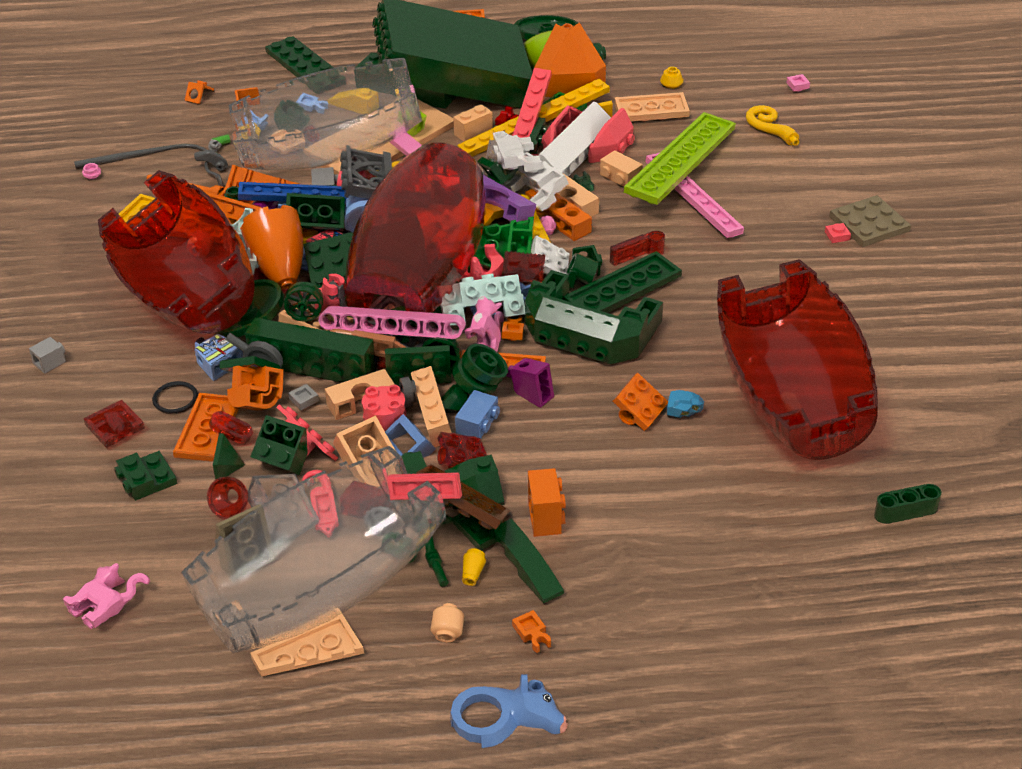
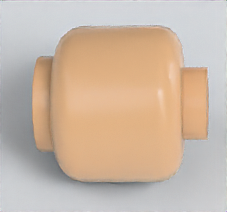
[430,603,464,643]

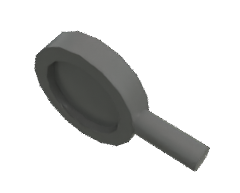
[225,333,283,369]

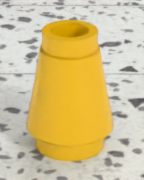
[462,548,486,586]

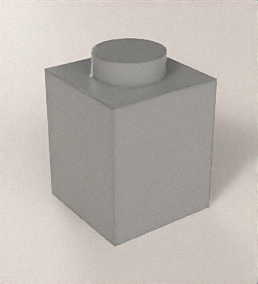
[29,337,66,374]

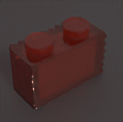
[503,251,545,282]

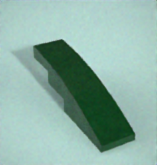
[491,519,564,603]

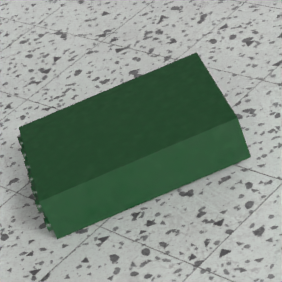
[372,0,532,108]

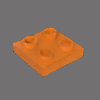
[612,372,668,431]

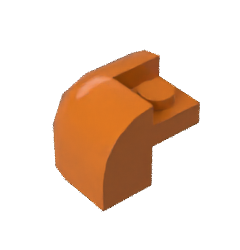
[227,366,283,411]

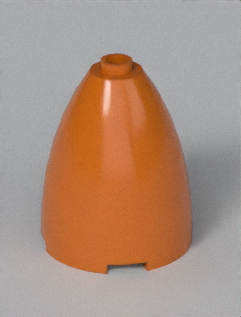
[240,205,303,289]

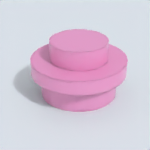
[82,163,101,179]

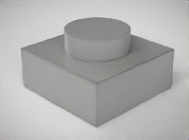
[288,384,319,410]

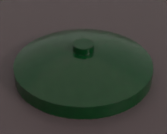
[514,15,578,40]
[206,279,284,338]

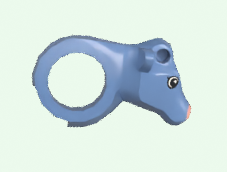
[450,674,568,748]

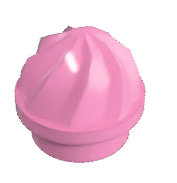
[540,215,556,235]

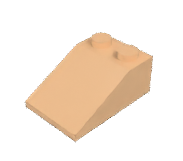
[333,416,399,492]

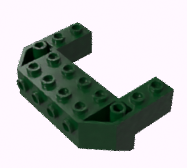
[525,270,663,364]

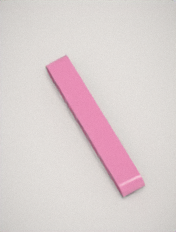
[319,306,466,339]

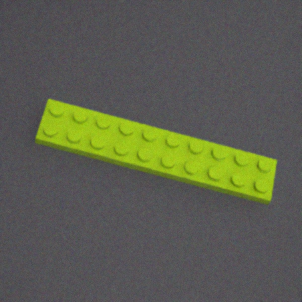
[623,112,736,205]

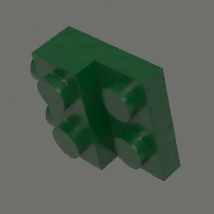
[114,450,178,501]

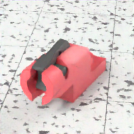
[314,274,347,316]

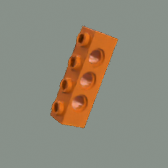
[525,189,592,241]

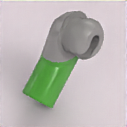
[208,134,231,151]

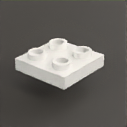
[529,235,569,274]

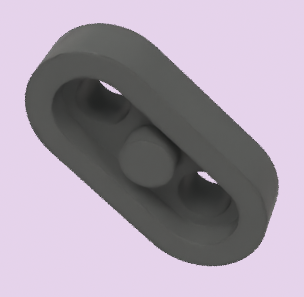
[399,377,417,409]

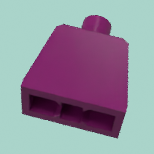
[506,358,555,408]

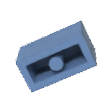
[455,390,500,440]

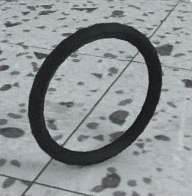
[152,381,198,413]

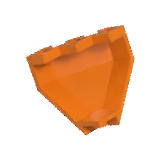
[533,23,606,97]

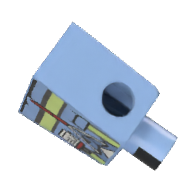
[194,334,243,381]

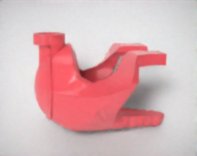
[454,244,505,280]

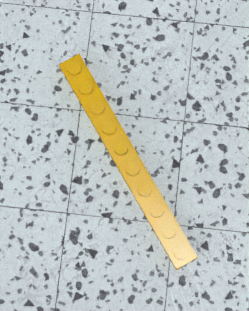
[457,79,610,159]

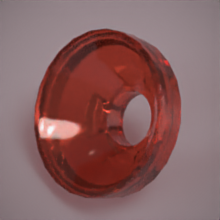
[207,476,248,519]

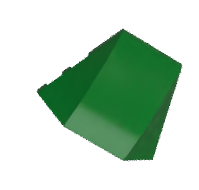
[470,216,534,282]

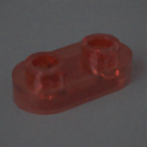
[209,411,253,444]

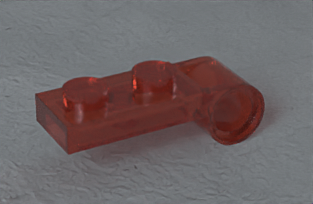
[610,231,665,266]

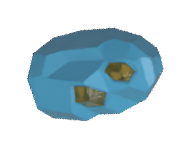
[667,390,704,418]

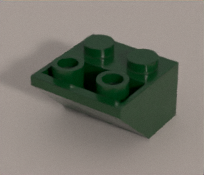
[250,415,307,475]

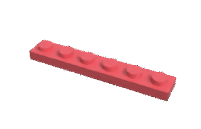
[512,68,552,138]

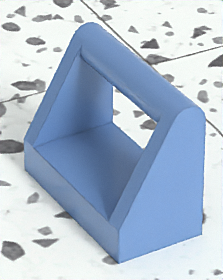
[385,414,436,458]

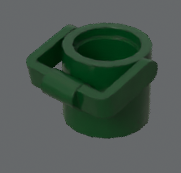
[566,253,598,289]

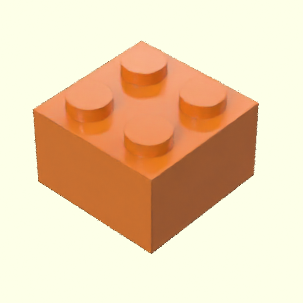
[528,468,566,537]

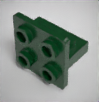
[477,157,519,185]

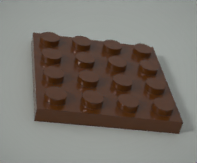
[416,464,511,530]

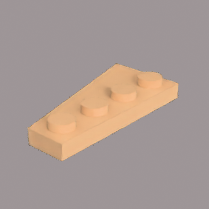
[250,614,364,677]

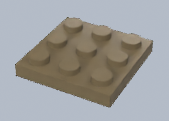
[829,195,911,247]

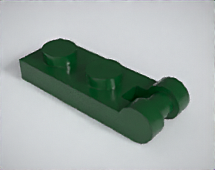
[528,117,548,154]

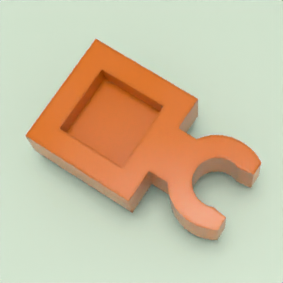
[502,316,524,341]
[512,610,551,653]

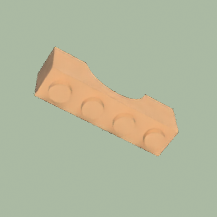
[411,366,454,447]

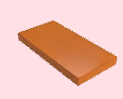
[173,393,239,462]

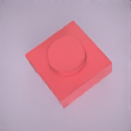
[825,223,851,243]

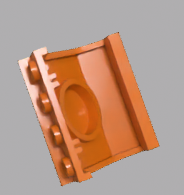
[193,165,299,221]

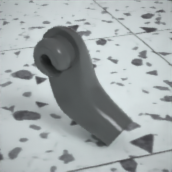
[194,149,228,171]

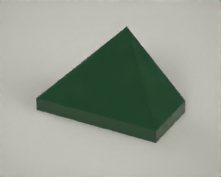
[441,383,468,413]
[213,433,245,481]

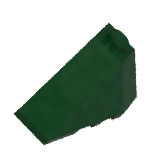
[407,454,505,509]

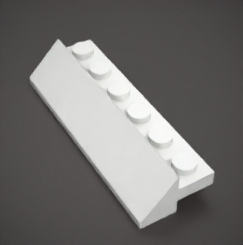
[539,102,611,177]

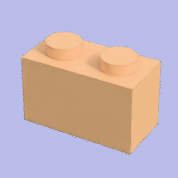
[453,104,493,141]
[600,151,643,187]

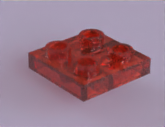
[83,400,145,448]
[437,432,487,469]

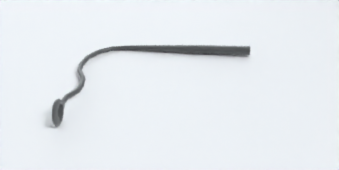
[74,144,223,186]

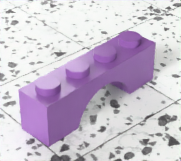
[464,175,536,222]

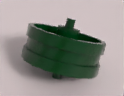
[284,282,323,322]

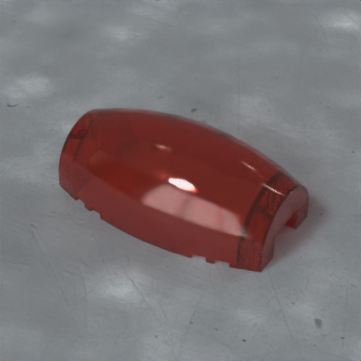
[345,142,486,313]
[98,170,255,334]
[717,259,878,460]

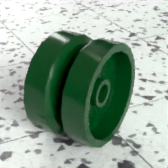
[453,343,508,395]

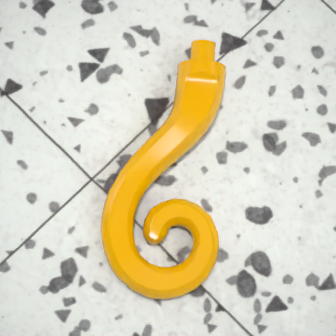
[746,105,799,146]

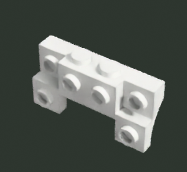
[493,131,544,173]
[503,152,569,211]

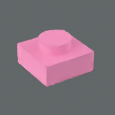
[787,74,810,92]

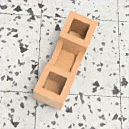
[558,173,599,217]
[325,369,395,420]

